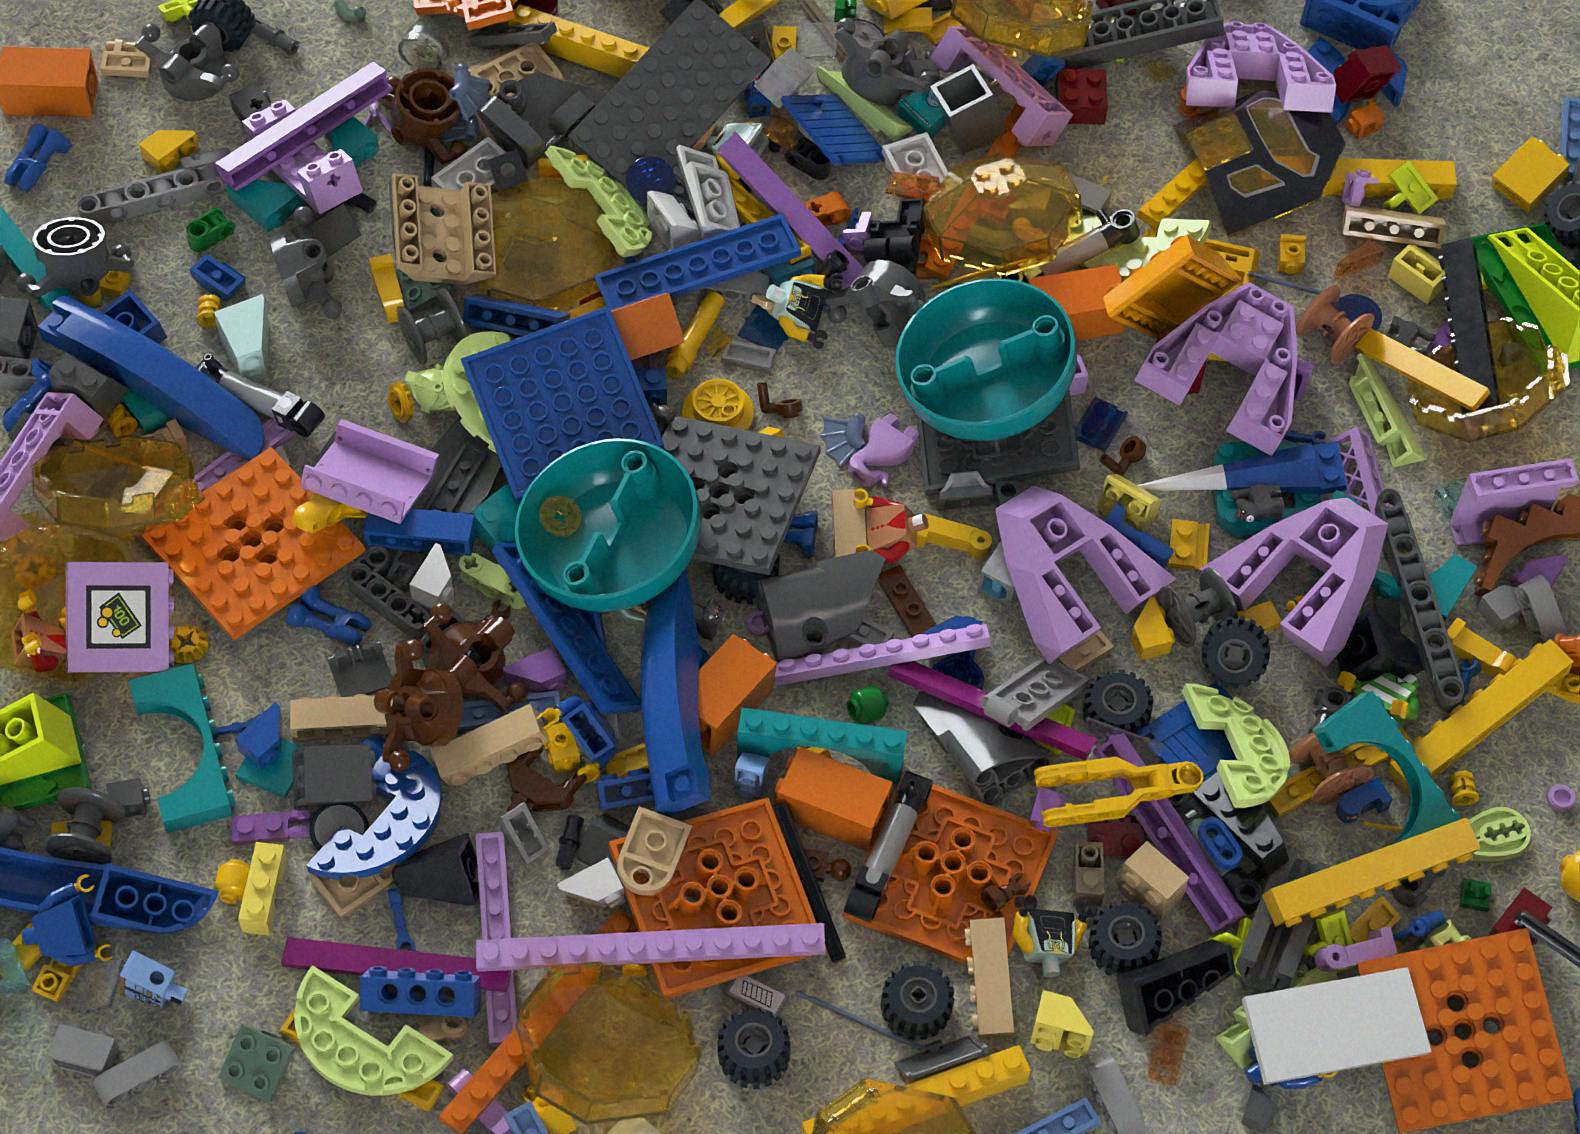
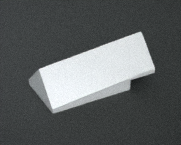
[676,145,740,239]

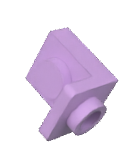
[1341,169,1378,207]
[842,212,874,251]

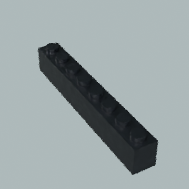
[1439,237,1503,427]

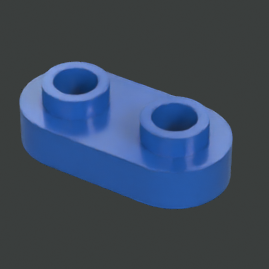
[1197,817,1242,870]

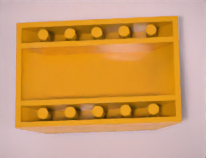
[1103,234,1242,339]

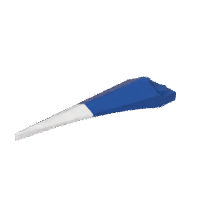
[1137,441,1347,495]

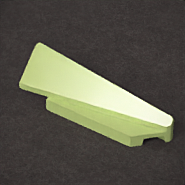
[816,66,913,142]
[1349,353,1427,467]
[1215,964,1338,1069]

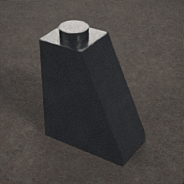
[1336,609,1424,682]
[392,833,480,906]

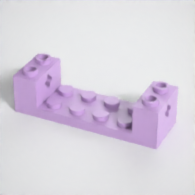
[930,26,1073,147]
[242,99,363,214]
[0,392,103,549]

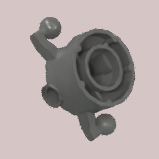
[834,18,936,104]
[134,21,240,101]
[270,206,342,319]
[16,217,134,298]
[825,260,926,348]

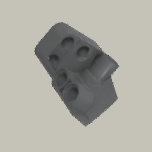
[477,71,604,169]
[756,550,886,662]
[913,691,1050,805]

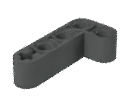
[346,545,430,641]

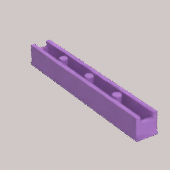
[214,61,393,191]
[718,131,864,289]
[1093,733,1246,933]

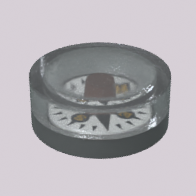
[398,26,450,71]

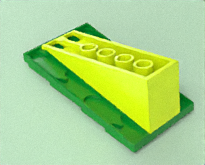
[1471,223,1580,376]
[0,693,92,811]

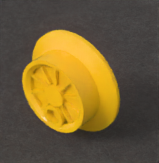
[682,378,754,430]

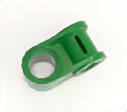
[186,207,236,252]

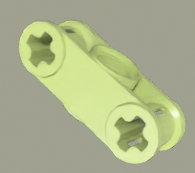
[459,553,526,609]

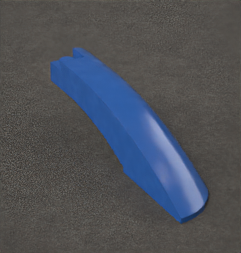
[38,296,265,461]
[640,568,711,817]
[0,847,219,934]

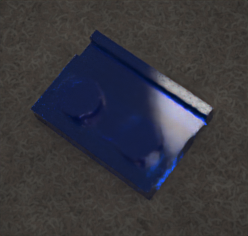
[1075,397,1128,453]

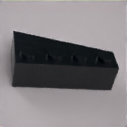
[1192,759,1289,877]
[1116,939,1236,1037]

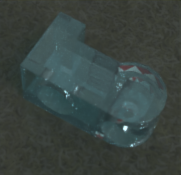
[0,938,33,999]

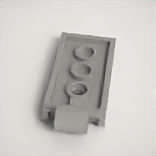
[981,656,1090,731]

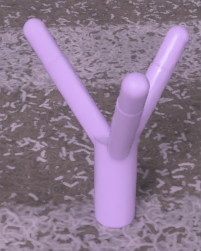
[364,100,392,134]

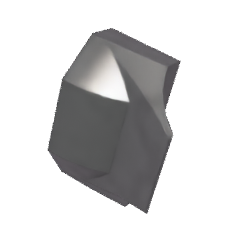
[937,471,992,511]

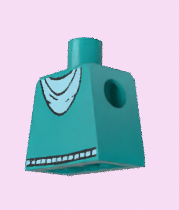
[897,90,947,139]

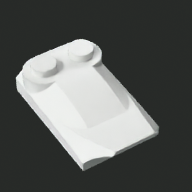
[882,132,957,220]
[431,137,515,191]

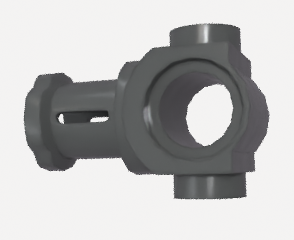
[1308,685,1351,734]
[1391,869,1446,908]

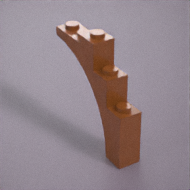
[1473,493,1580,597]

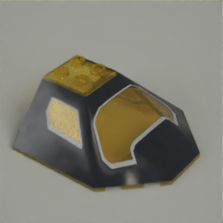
[1172,89,1346,237]

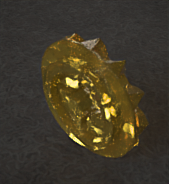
[539,496,582,537]

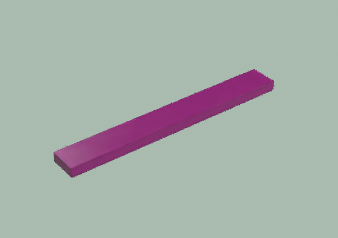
[887,661,1097,761]
[281,937,512,993]

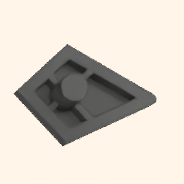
[1241,1085,1280,1134]

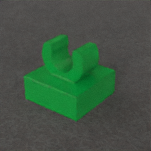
[834,0,857,23]
[1459,878,1492,912]

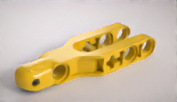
[292,493,367,533]
[1034,757,1203,827]

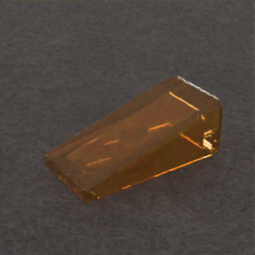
[885,172,942,206]
[1333,239,1385,280]
[1147,1022,1189,1086]

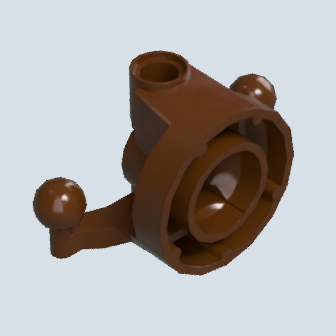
[378,69,468,165]
[422,602,528,713]
[374,639,463,772]

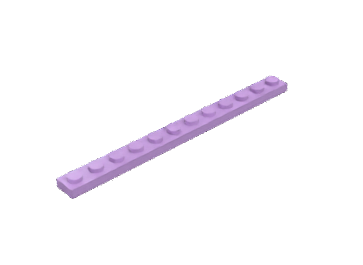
[476,923,825,972]

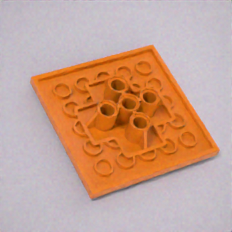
[140,447,365,641]
[842,773,1059,966]
[608,798,826,1000]
[1357,928,1573,1134]

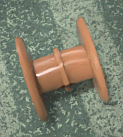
[1296,285,1375,364]
[1289,732,1375,805]

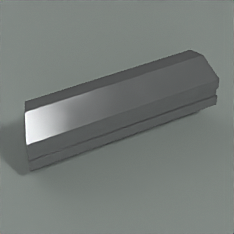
[1235,848,1332,993]

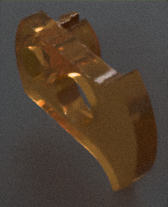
[761,114,796,148]

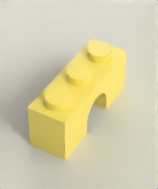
[238,842,287,936]

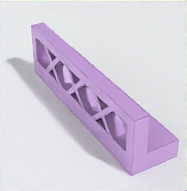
[1331,426,1390,516]

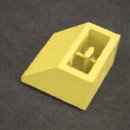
[1388,245,1445,305]
[1097,474,1162,533]
[1030,990,1094,1059]

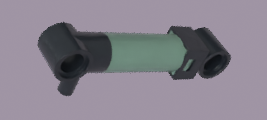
[1168,793,1266,915]

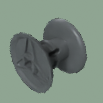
[396,288,468,365]
[1158,567,1238,648]
[42,787,126,865]

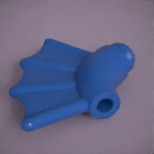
[1393,910,1446,941]

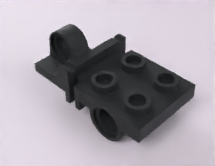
[864,198,926,276]

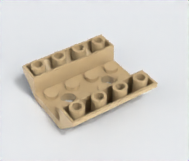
[451,42,565,145]
[392,173,496,285]

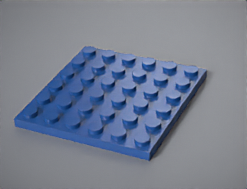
[461,306,665,502]

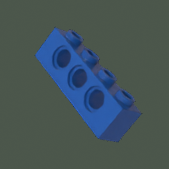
[360,966,481,1017]

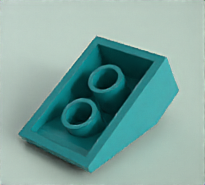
[469,483,522,555]

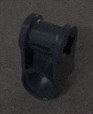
[784,137,830,180]

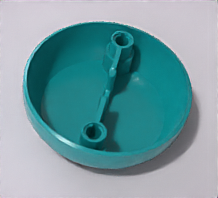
[895,279,1077,441]
[515,438,702,612]

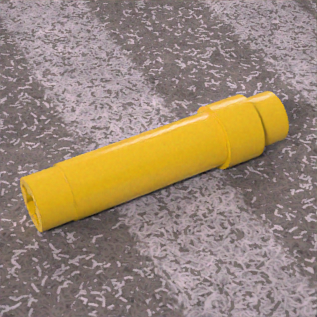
[664,291,725,379]

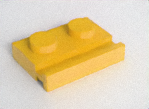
[1167,519,1210,570]

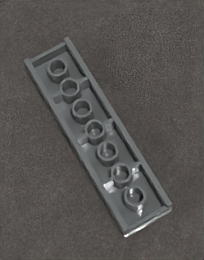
[1028,0,1226,69]

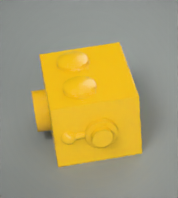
[543,722,581,775]

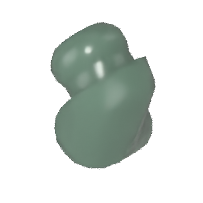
[334,0,367,23]

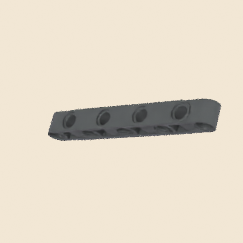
[1374,489,1464,711]

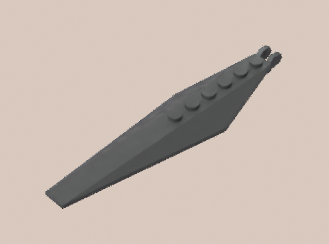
[386,416,501,592]

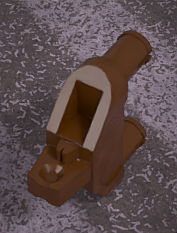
[506,747,587,813]

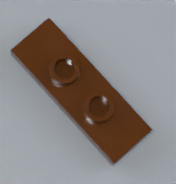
[877,565,936,638]

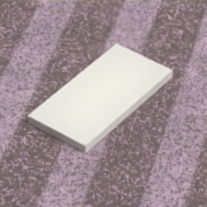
[1242,967,1431,1085]

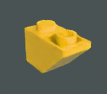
[139,130,199,174]
[1131,596,1175,661]
[520,1080,577,1134]

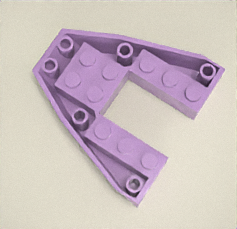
[1186,21,1336,112]
[1134,282,1298,456]
[995,486,1176,664]
[1199,498,1388,667]

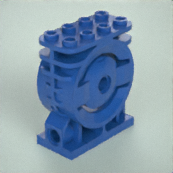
[1300,0,1421,51]

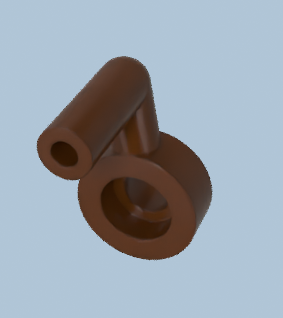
[757,382,803,418]
[1100,436,1146,476]

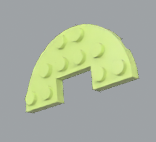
[545,146,652,257]
[1065,215,1212,282]
[443,332,512,453]
[1182,683,1290,808]
[294,965,454,1096]

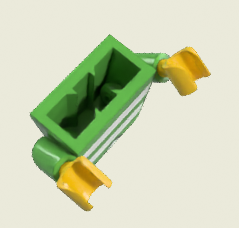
[1337,671,1420,728]

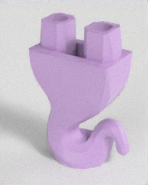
[848,413,919,487]

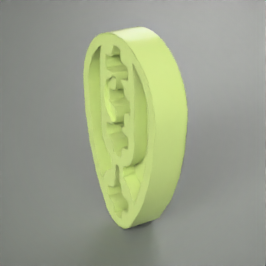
[1469,807,1531,862]

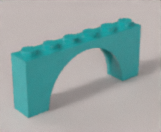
[226,116,379,232]
[1330,490,1477,623]
[128,664,236,833]
[1312,691,1461,846]
[737,707,907,785]

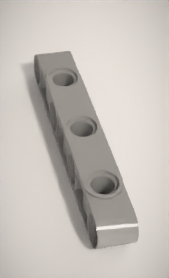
[77,161,227,225]

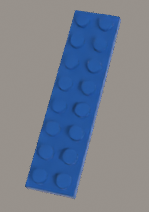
[594,213,801,311]
[491,543,641,715]

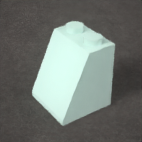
[214,294,270,383]

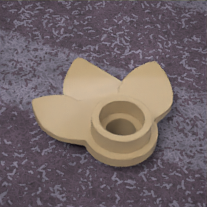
[414,995,467,1041]

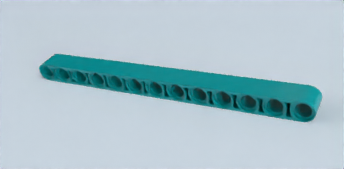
[0,205,168,435]

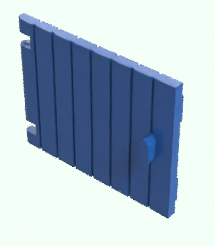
[780,94,885,165]
[1136,682,1237,783]

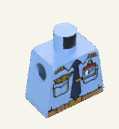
[119,950,188,1009]

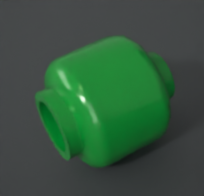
[846,686,889,724]

